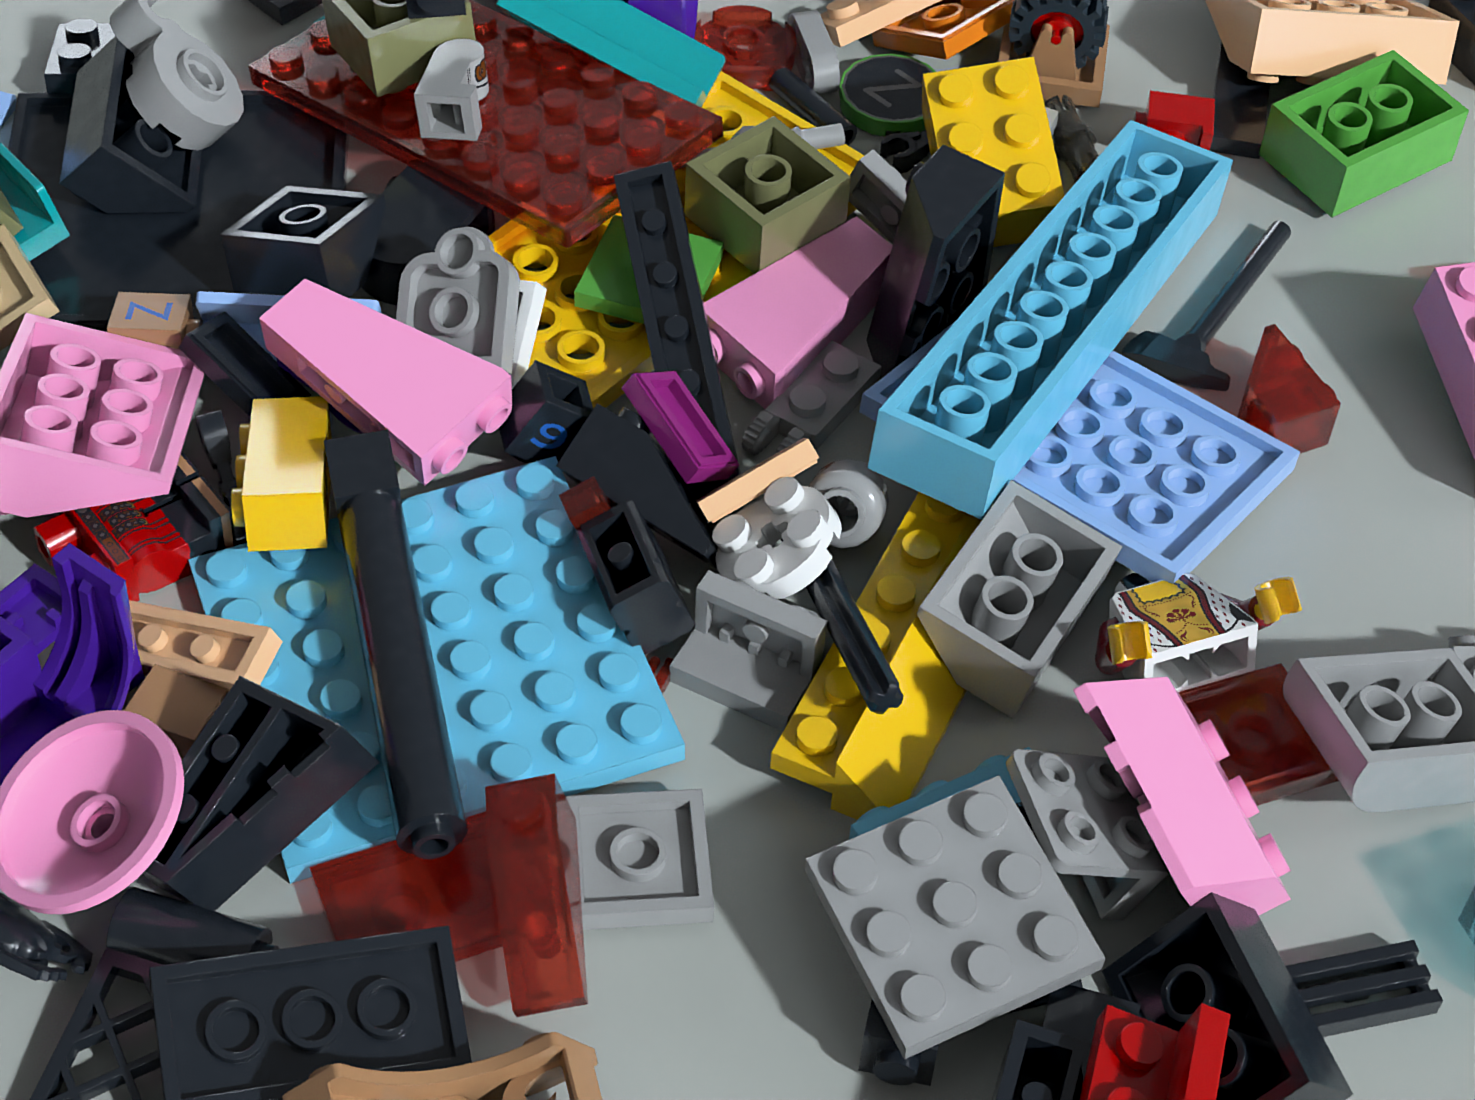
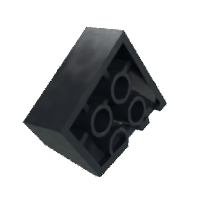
[866,144,1005,379]

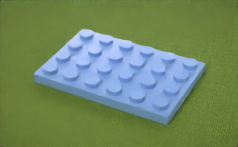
[859,322,1300,584]

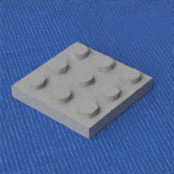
[805,775,1106,1060]

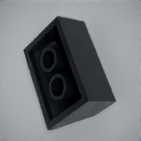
[59,36,202,214]
[1102,892,1353,1100]

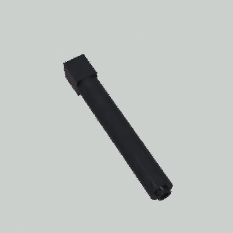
[324,429,468,859]

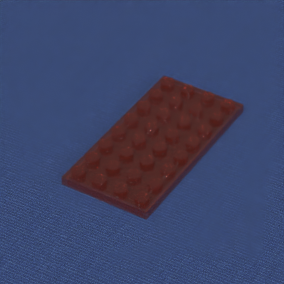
[248,0,723,249]

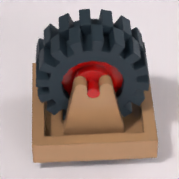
[998,0,1110,108]

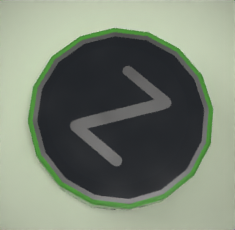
[839,54,936,136]

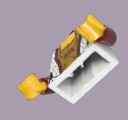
[1095,573,1302,698]

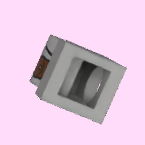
[414,39,489,141]

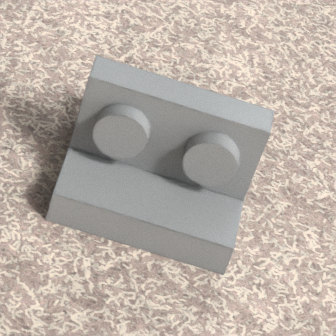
[669,570,834,731]

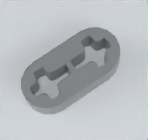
[787,10,840,94]

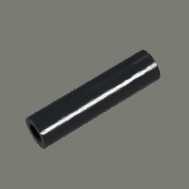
[769,67,858,146]

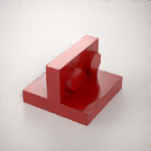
[1080,1003,1231,1100]

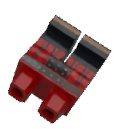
[33,452,237,602]

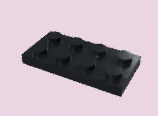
[149,925,472,1100]

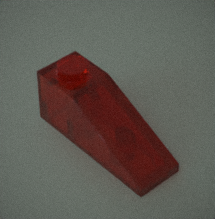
[485,773,588,1017]

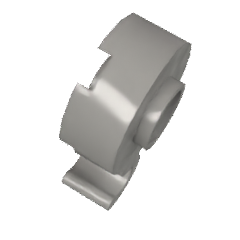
[110,0,244,151]

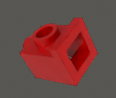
[1133,90,1215,151]

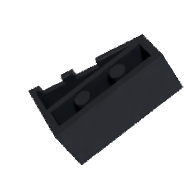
[142,676,380,911]

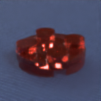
[694,5,796,91]

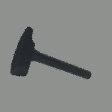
[1122,221,1291,391]

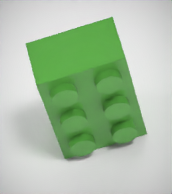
[1259,50,1469,218]

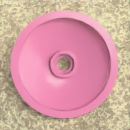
[0,710,184,914]

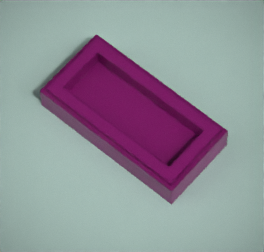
[622,371,739,484]

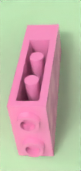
[704,217,893,409]
[259,279,513,486]

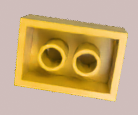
[922,57,1065,247]

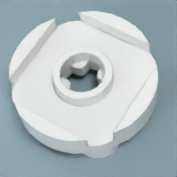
[712,477,842,599]

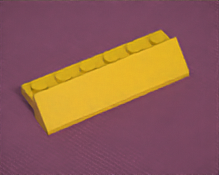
[770,492,983,820]

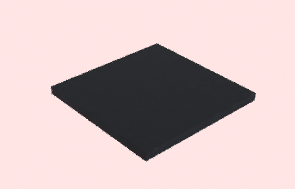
[8,89,351,332]

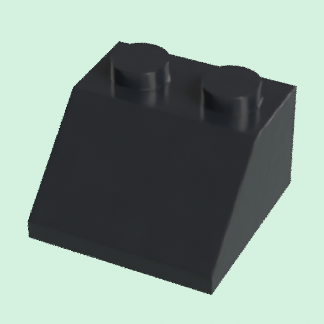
[220,186,386,298]

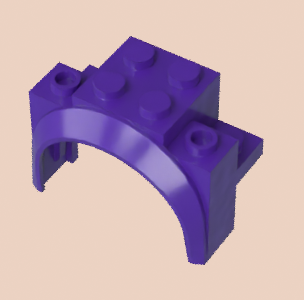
[0,543,145,786]

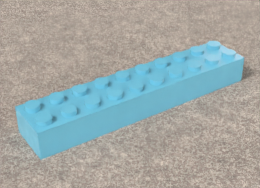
[867,120,1233,520]

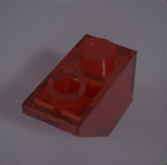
[1237,324,1341,454]

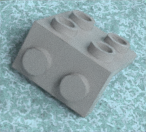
[1006,749,1170,921]

